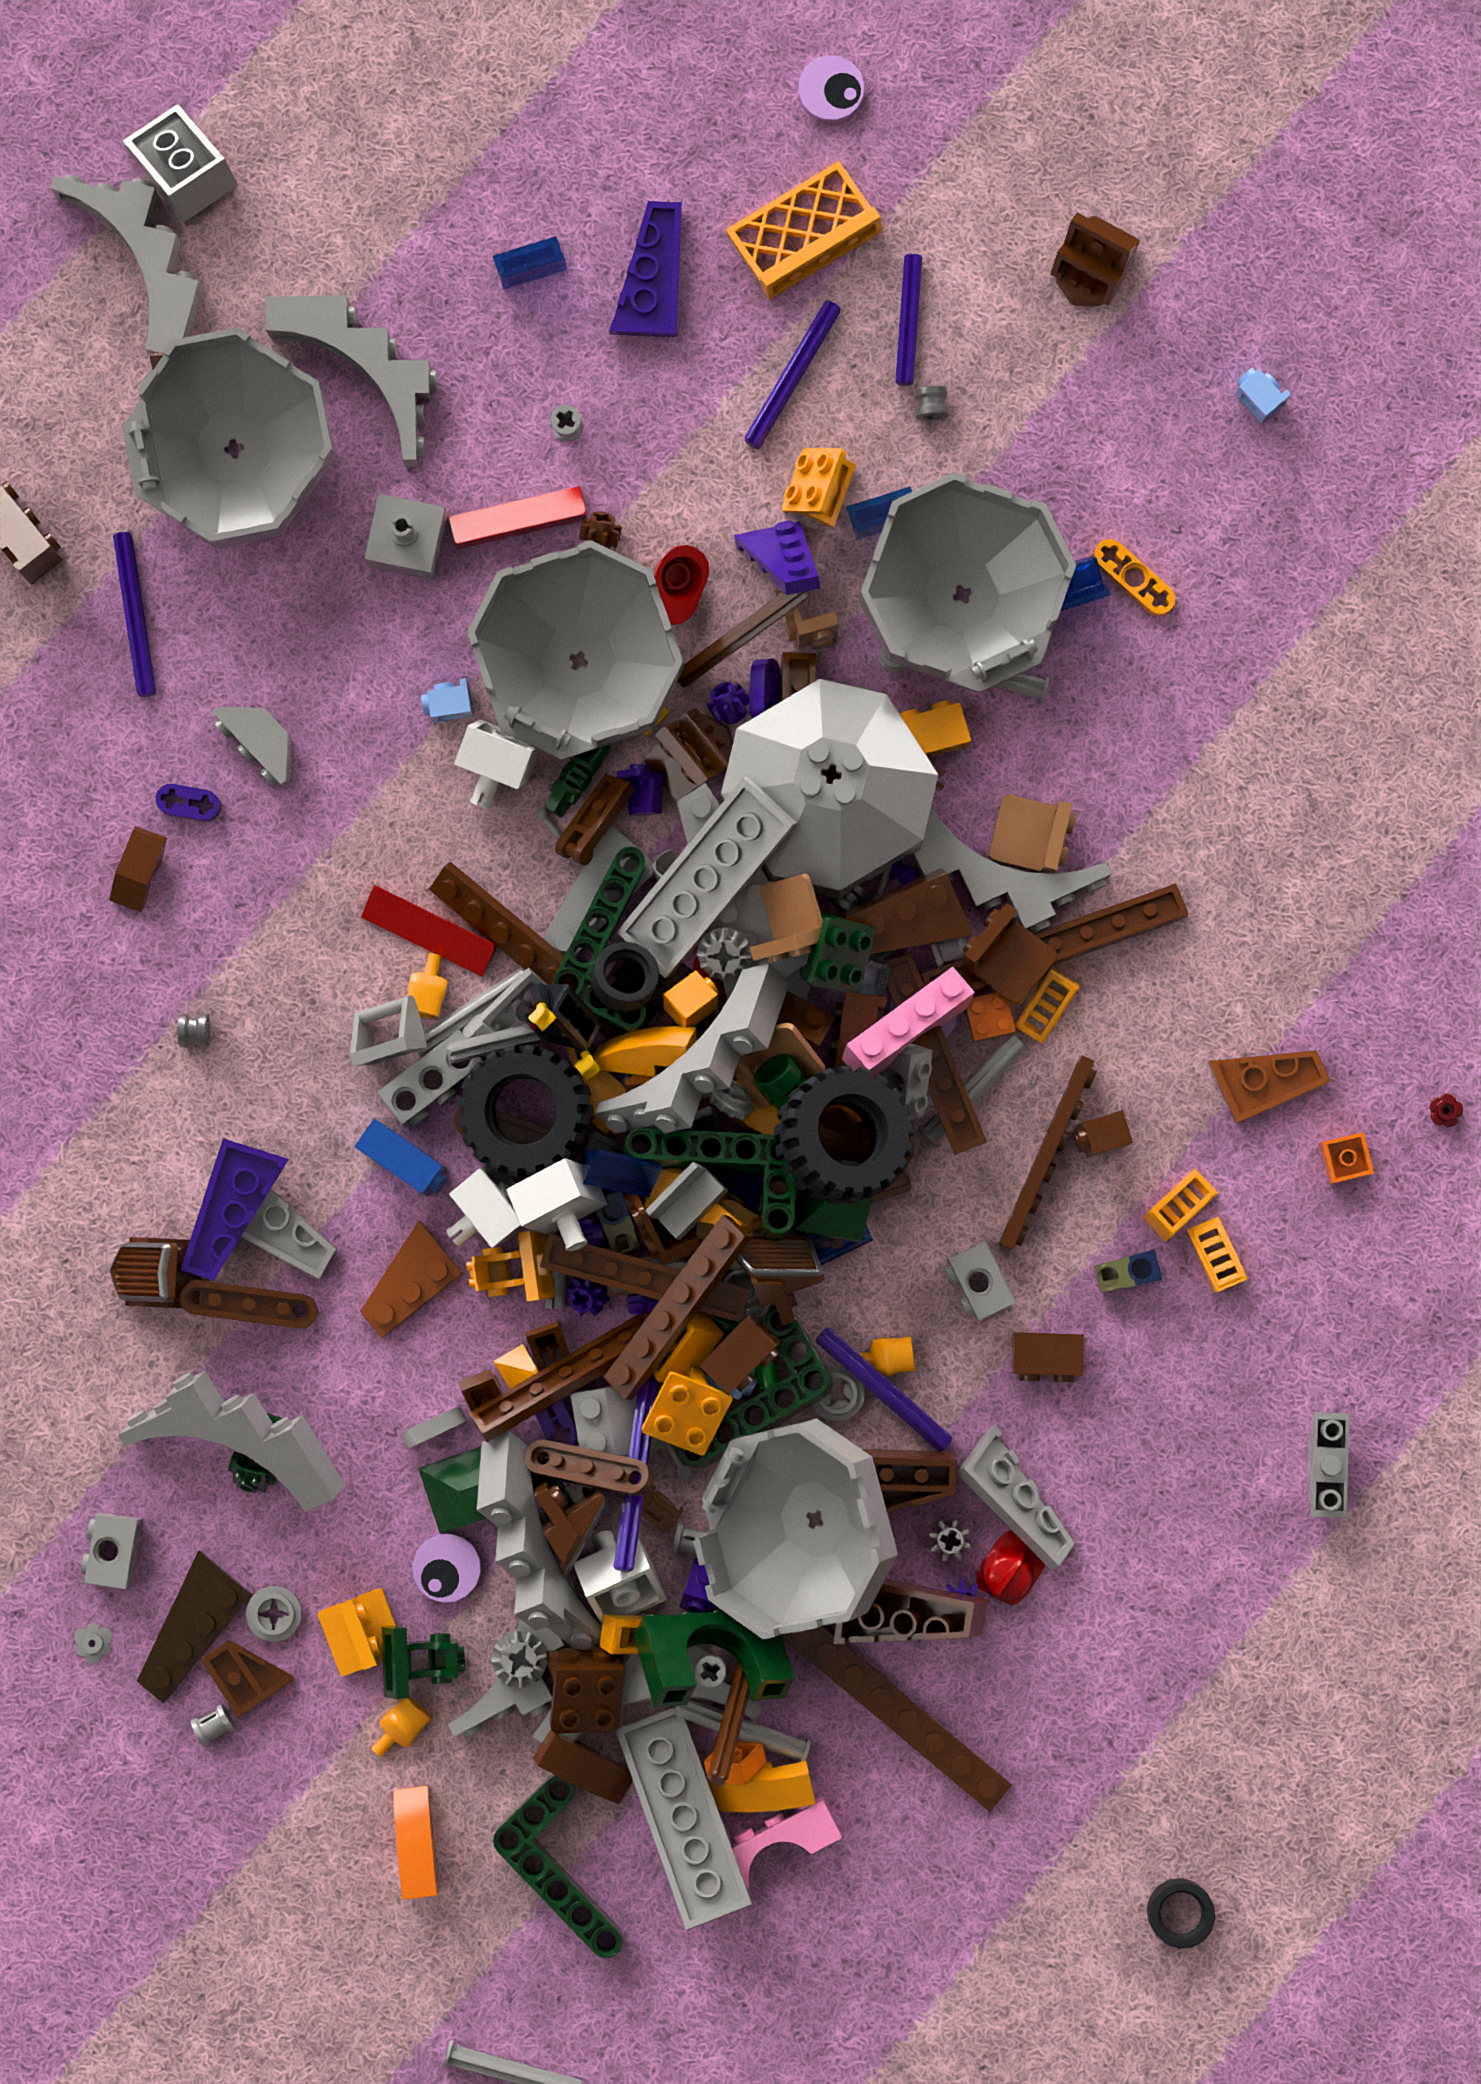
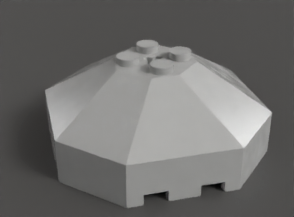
[122,327,336,548]
[859,472,1076,693]
[467,540,684,760]
[721,679,938,899]
[693,1419,898,1639]

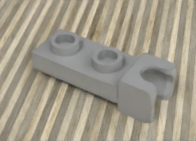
[462,967,548,1059]

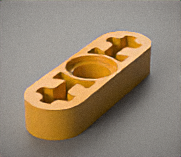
[1093,539,1175,617]

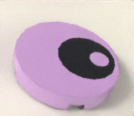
[798,55,864,123]
[412,1533,481,1603]

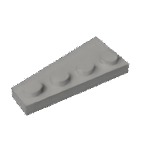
[543,824,654,957]
[241,1189,337,1280]
[957,1424,1075,1570]

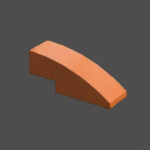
[393,1785,439,1900]

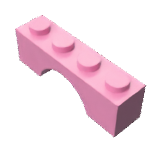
[842,967,975,1078]
[731,1796,842,1888]

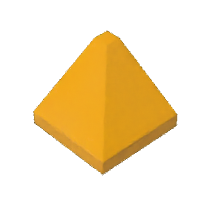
[494,1344,539,1389]

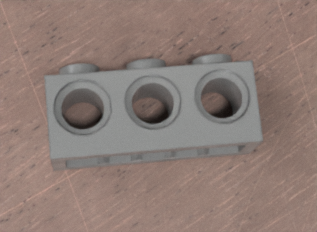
[377,1030,484,1127]

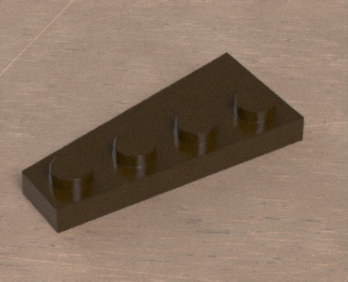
[137,1550,252,1703]

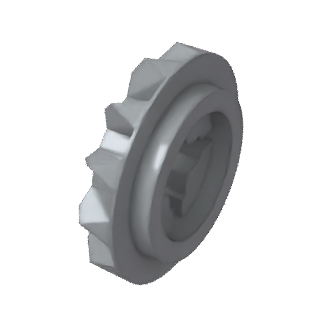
[697,927,752,982]
[705,1080,754,1120]
[810,1366,865,1421]
[246,1586,302,1642]
[491,1631,547,1688]

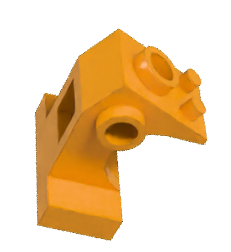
[466,1231,556,1301]

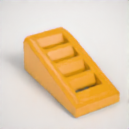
[1014,966,1080,1044]
[1143,1168,1218,1242]
[1186,1217,1248,1293]
[600,1614,643,1654]

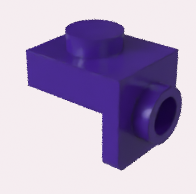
[617,764,664,816]
[679,1557,716,1613]

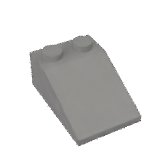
[123,104,238,223]
[570,1382,675,1456]

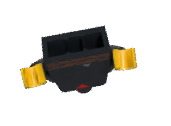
[516,983,602,1081]

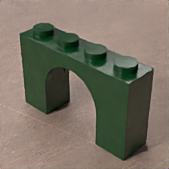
[634,1610,795,1707]

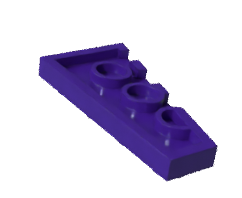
[609,201,682,337]
[734,521,820,595]
[180,1138,289,1280]

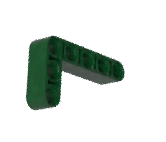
[553,846,646,1033]
[625,1128,796,1241]
[679,1306,833,1468]
[493,1774,623,1958]

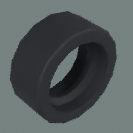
[591,941,659,1012]
[1147,1878,1215,1949]

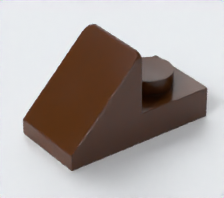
[458,1369,503,1411]

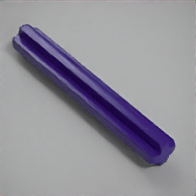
[895,254,922,386]

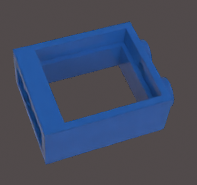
[354,1118,448,1196]

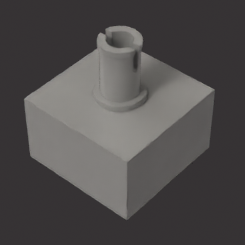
[364,493,448,580]

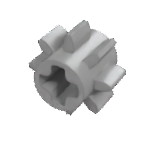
[928,1519,971,1561]

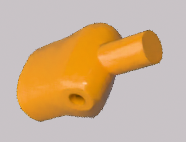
[408,953,448,1020]
[859,1336,915,1377]
[372,1695,432,1757]

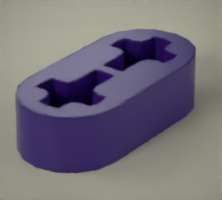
[749,658,781,719]
[156,784,221,822]
[535,1398,577,1445]

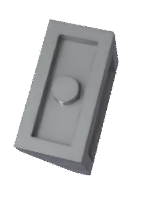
[350,995,427,1067]

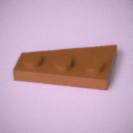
[1207,1050,1331,1124]
[360,1220,463,1338]

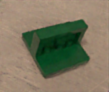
[803,912,876,993]

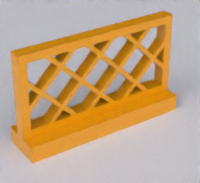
[725,161,882,300]

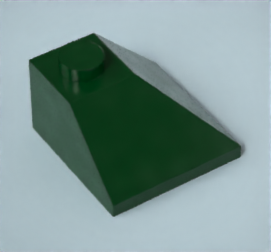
[793,1159,873,1243]
[418,1446,487,1533]

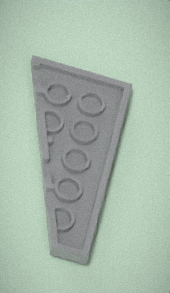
[677,783,811,999]

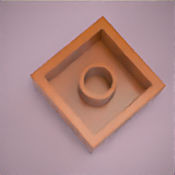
[965,992,1016,1043]
[1319,1132,1374,1184]
[704,1740,766,1786]

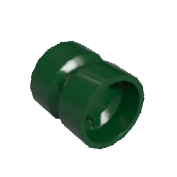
[754,1053,808,1112]

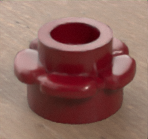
[1429,1094,1463,1127]

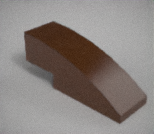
[533,1729,633,1804]

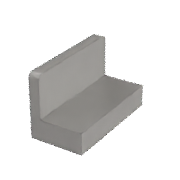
[645,1162,728,1240]

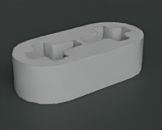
[401,1406,467,1449]

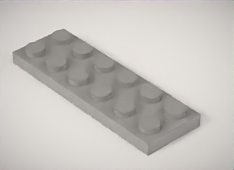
[617,777,798,978]
[616,1706,753,1931]

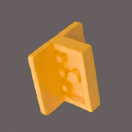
[781,448,856,527]
[642,1366,732,1456]
[318,1588,397,1676]

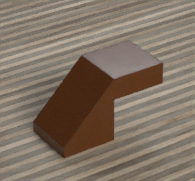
[109,826,167,912]

